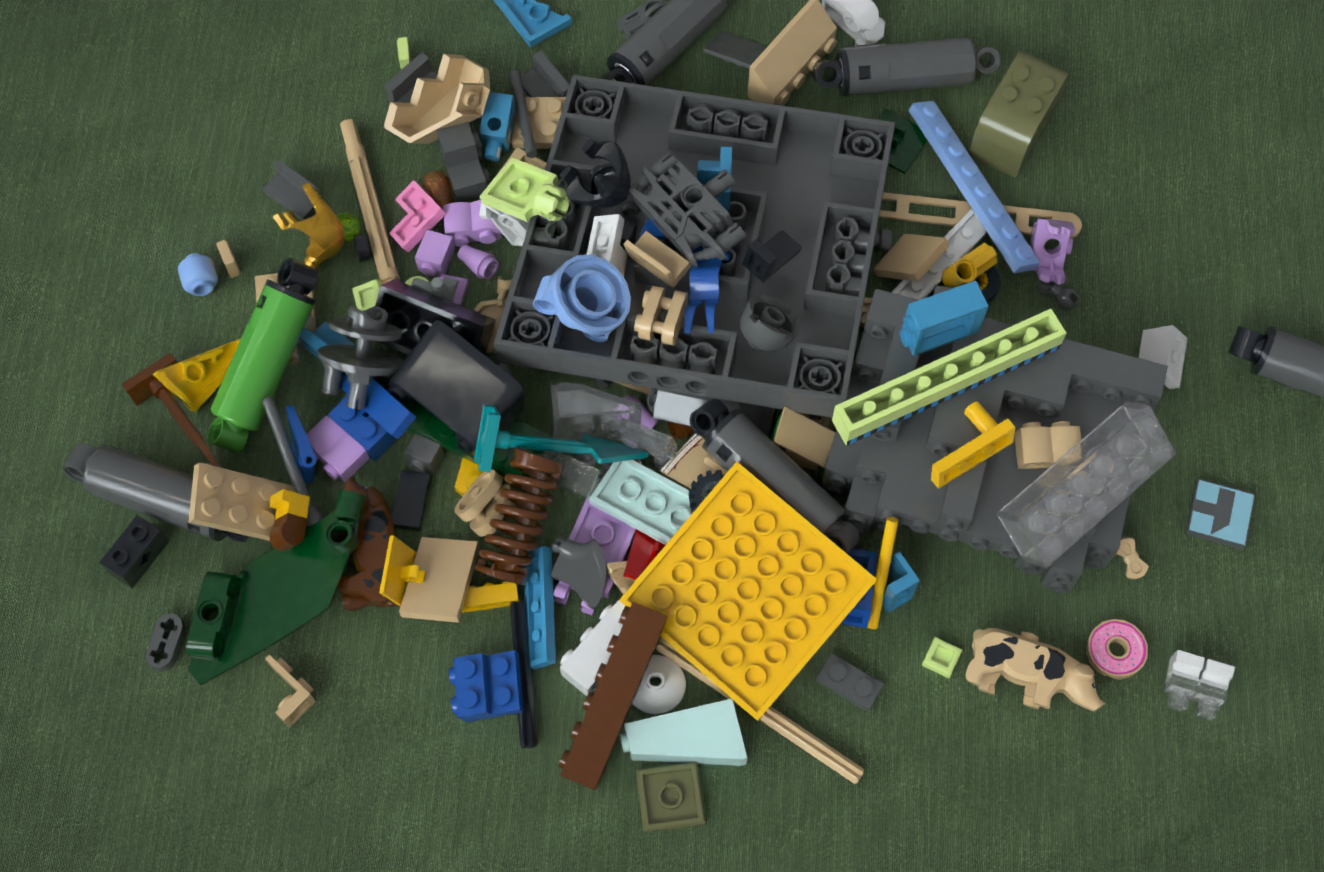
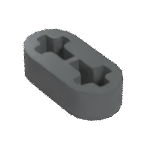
[145,613,186,672]

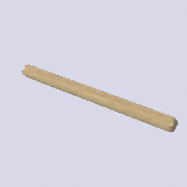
[656,638,864,784]

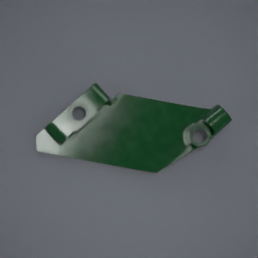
[186,490,366,685]

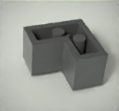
[437,122,491,202]

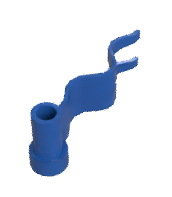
[684,247,730,333]

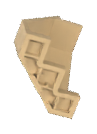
[384,54,490,144]

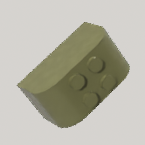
[969,51,1070,178]

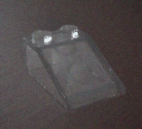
[551,382,642,442]

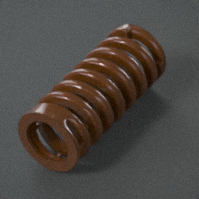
[474,448,565,585]

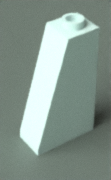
[620,699,747,766]

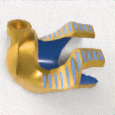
[273,183,345,270]

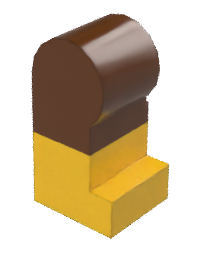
[269,489,310,551]

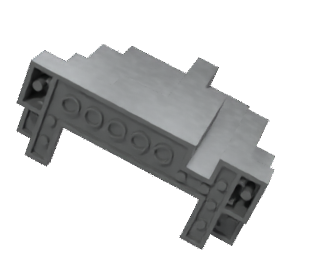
[821,288,1168,594]

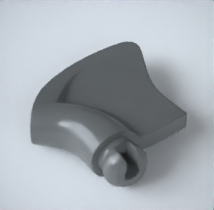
[551,537,606,609]

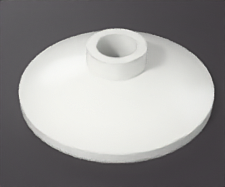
[633,655,686,715]

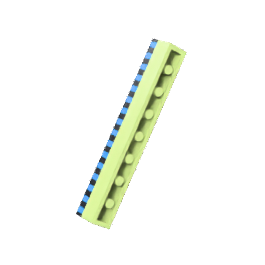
[832,309,1067,446]

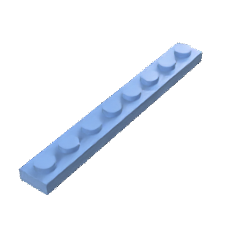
[908,100,1040,274]

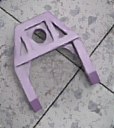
[1030,218,1075,284]

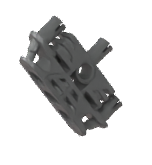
[629,152,747,268]

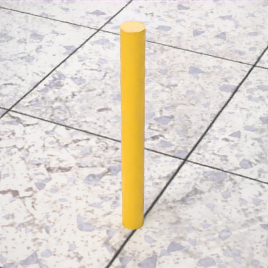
[867,517,899,629]

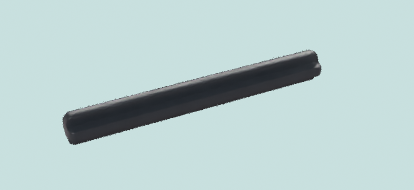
[510,601,537,748]

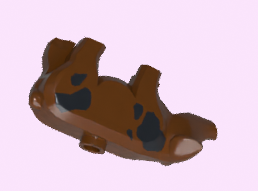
[336,477,397,611]

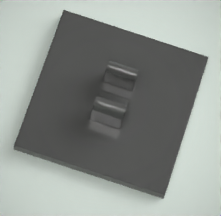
[704,30,767,68]

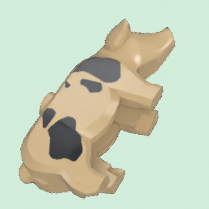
[966,628,1106,712]

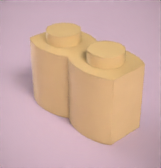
[1014,421,1084,469]

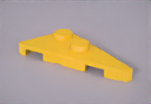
[153,338,241,412]

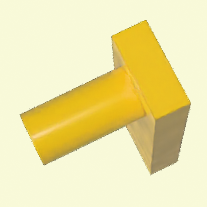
[931,401,1016,489]

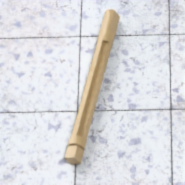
[340,119,400,284]

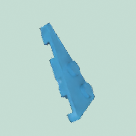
[493,0,572,48]

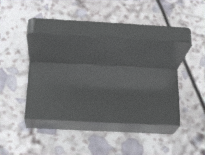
[521,51,569,97]
[384,52,437,103]
[263,159,320,220]

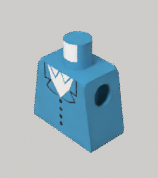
[479,92,517,161]

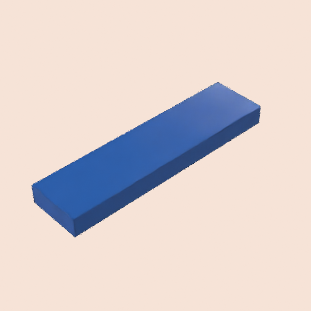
[340,375,416,440]

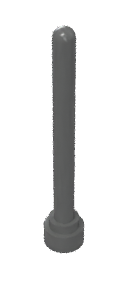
[262,396,324,529]

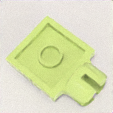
[480,158,570,222]

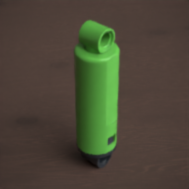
[207,258,318,453]

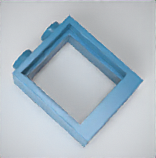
[899,281,989,356]

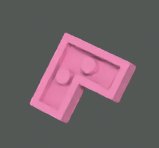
[389,180,447,253]

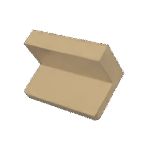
[623,231,691,288]

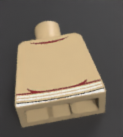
[660,433,716,499]

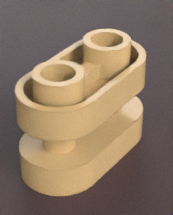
[634,286,688,346]
[455,469,516,537]

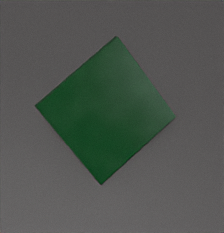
[878,109,928,174]

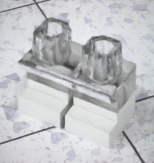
[1164,650,1235,720]

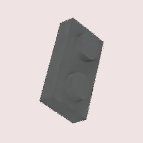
[816,653,884,712]

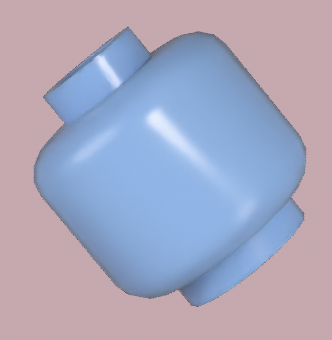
[178,253,218,296]

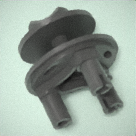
[318,306,404,410]

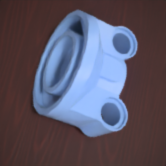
[532,255,631,342]

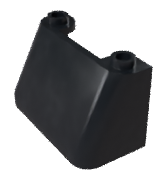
[389,320,525,456]

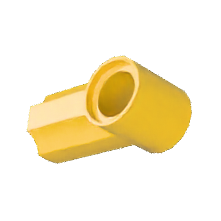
[942,243,998,287]

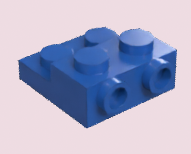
[449,650,524,722]

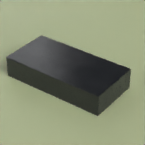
[392,470,431,532]

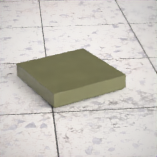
[635,762,706,834]

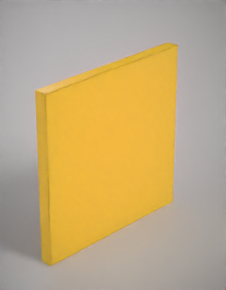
[379,535,426,607]

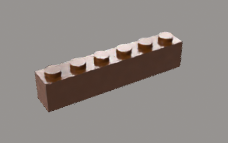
[558,602,668,791]

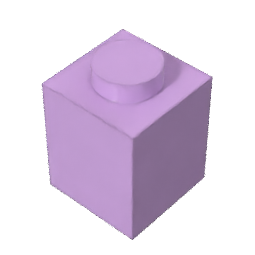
[415,230,455,277]

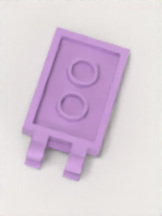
[553,498,636,616]

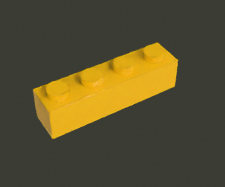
[462,581,519,613]

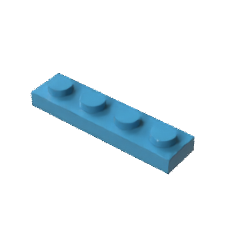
[523,546,556,670]

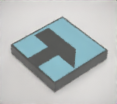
[1185,478,1256,550]

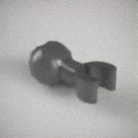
[1037,281,1079,310]

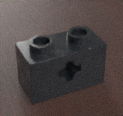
[99,515,169,589]

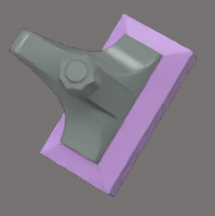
[411,274,469,306]

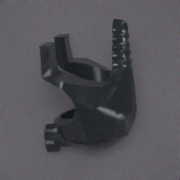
[560,138,631,208]

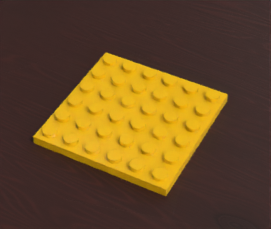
[619,461,877,721]

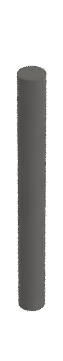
[509,69,537,158]

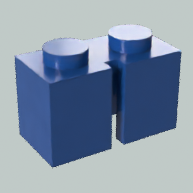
[328,395,395,462]

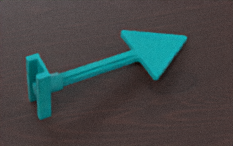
[474,405,649,472]

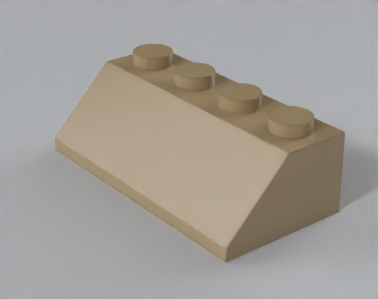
[747,0,837,106]

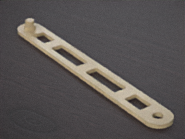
[879,192,1082,238]

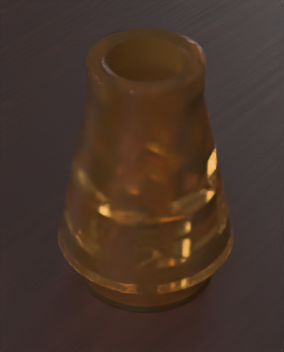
[422,171,451,209]

